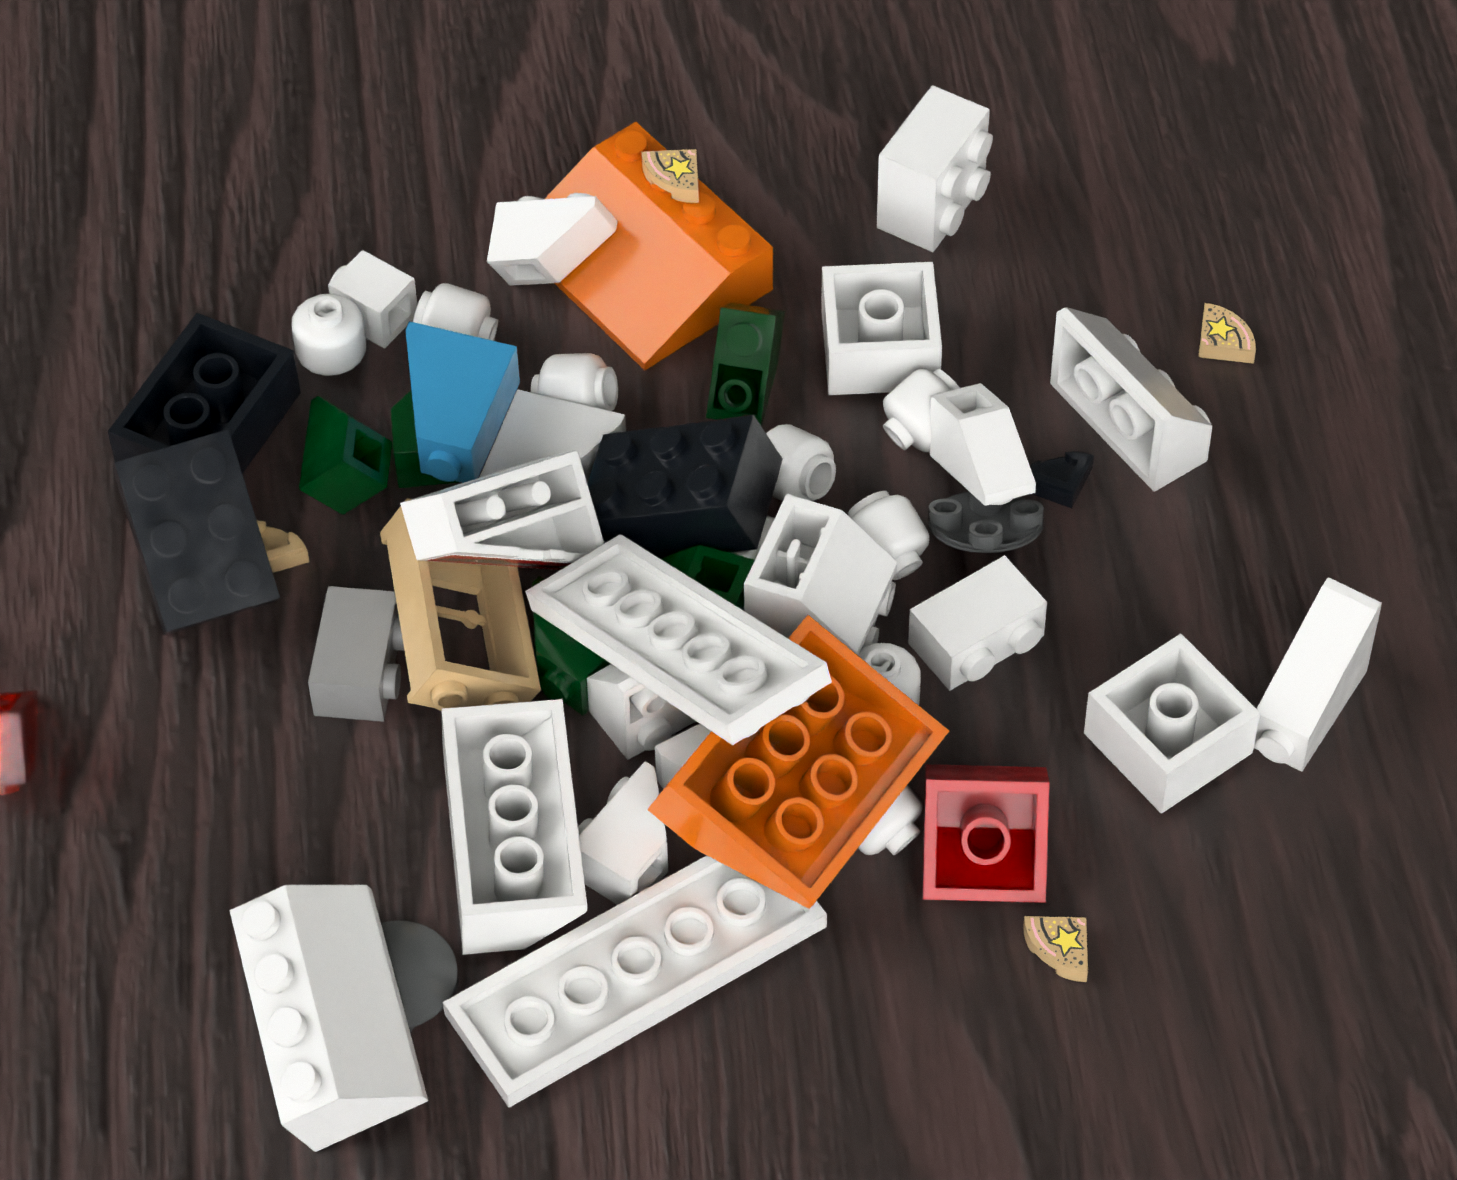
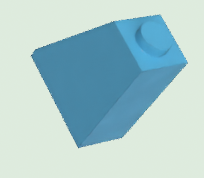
[405,321,520,483]

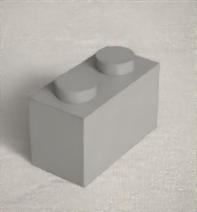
[308,586,404,722]

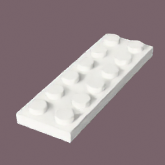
[525,534,832,745]
[443,855,827,1108]

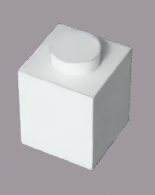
[328,250,418,349]

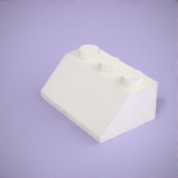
[1050,307,1213,492]

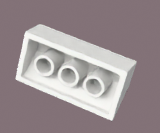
[442,699,587,955]
[230,885,428,1152]

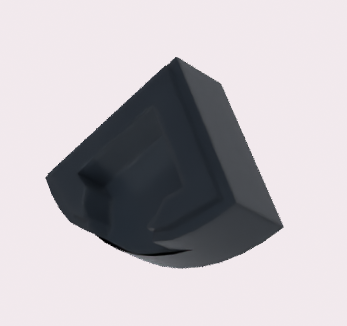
[1030,451,1094,508]

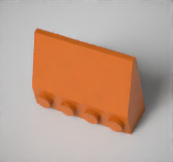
[545,122,773,370]
[647,615,949,909]

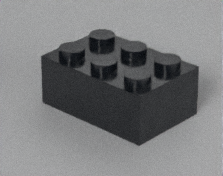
[108,313,301,474]
[587,415,783,559]
[113,429,280,635]

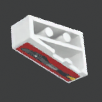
[400,450,604,570]

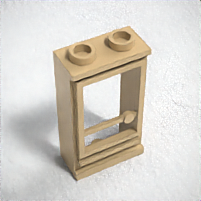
[380,498,541,711]

